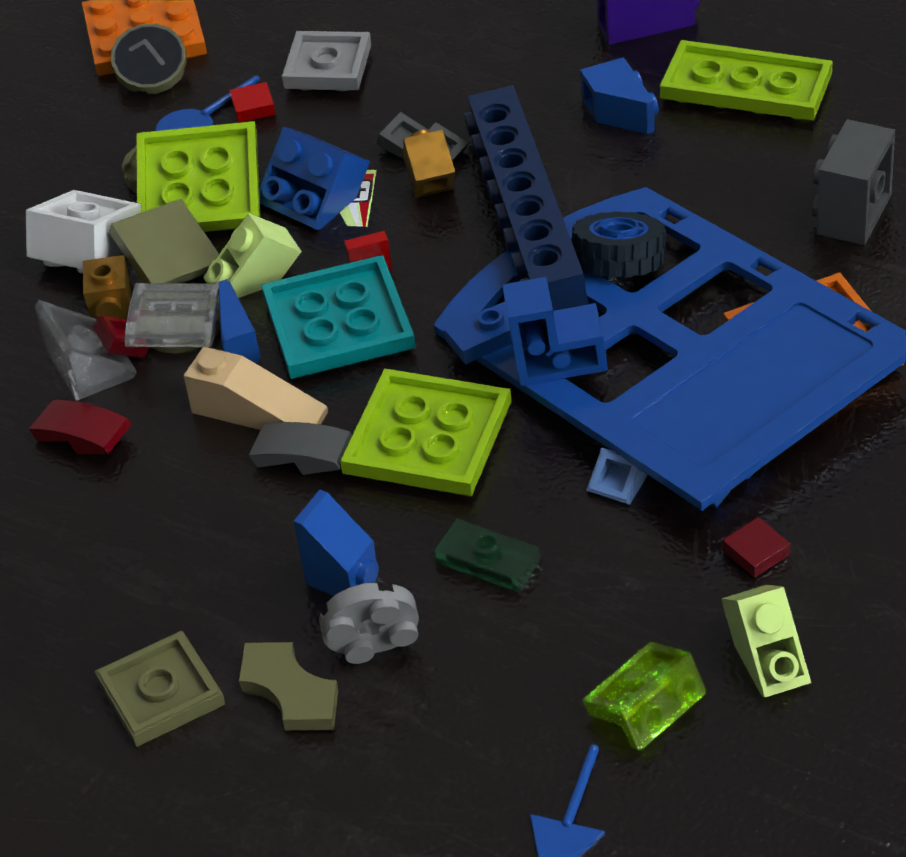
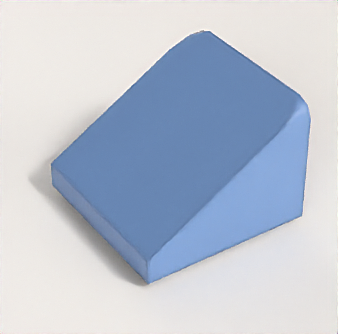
[586,448,648,505]

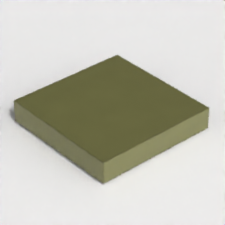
[109,199,219,295]
[94,630,225,747]

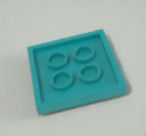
[261,255,416,379]

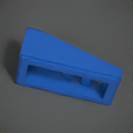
[218,279,261,364]

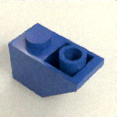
[580,57,659,134]

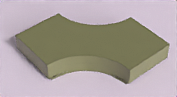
[239,642,338,730]

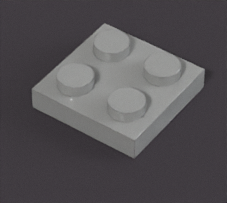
[282,31,371,91]

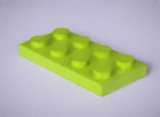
[660,40,833,121]

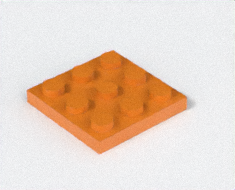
[82,0,207,76]

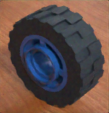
[572,211,666,278]

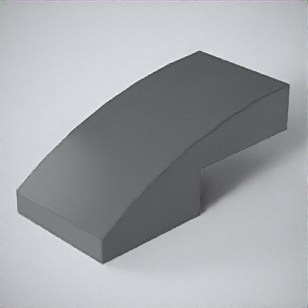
[377,112,468,163]
[249,422,352,475]

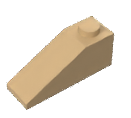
[183,347,328,430]

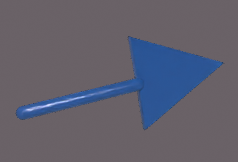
[530,744,605,857]

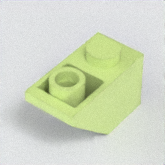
[203,213,302,302]
[721,585,811,698]

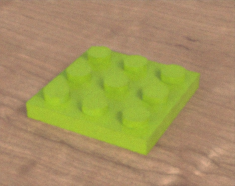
[137,121,260,232]
[340,368,512,496]

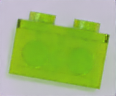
[583,642,706,750]

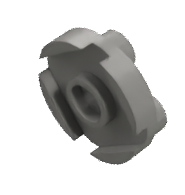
[319,583,419,664]

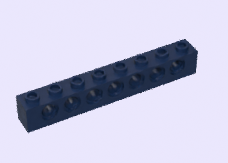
[464,85,588,311]

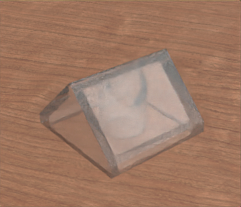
[35,300,137,401]

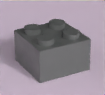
[812,119,895,246]

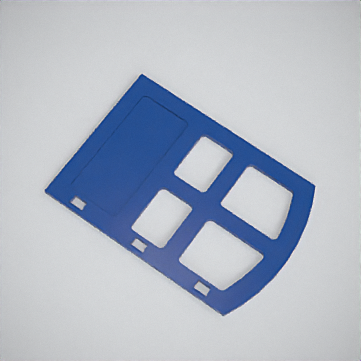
[434,187,906,511]

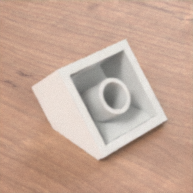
[26,190,141,274]

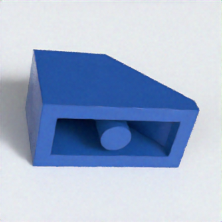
[294,490,379,596]

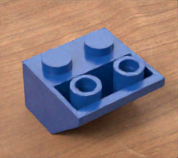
[259,126,370,230]

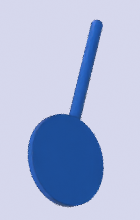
[156,75,260,131]

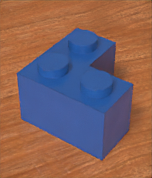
[502,277,608,386]

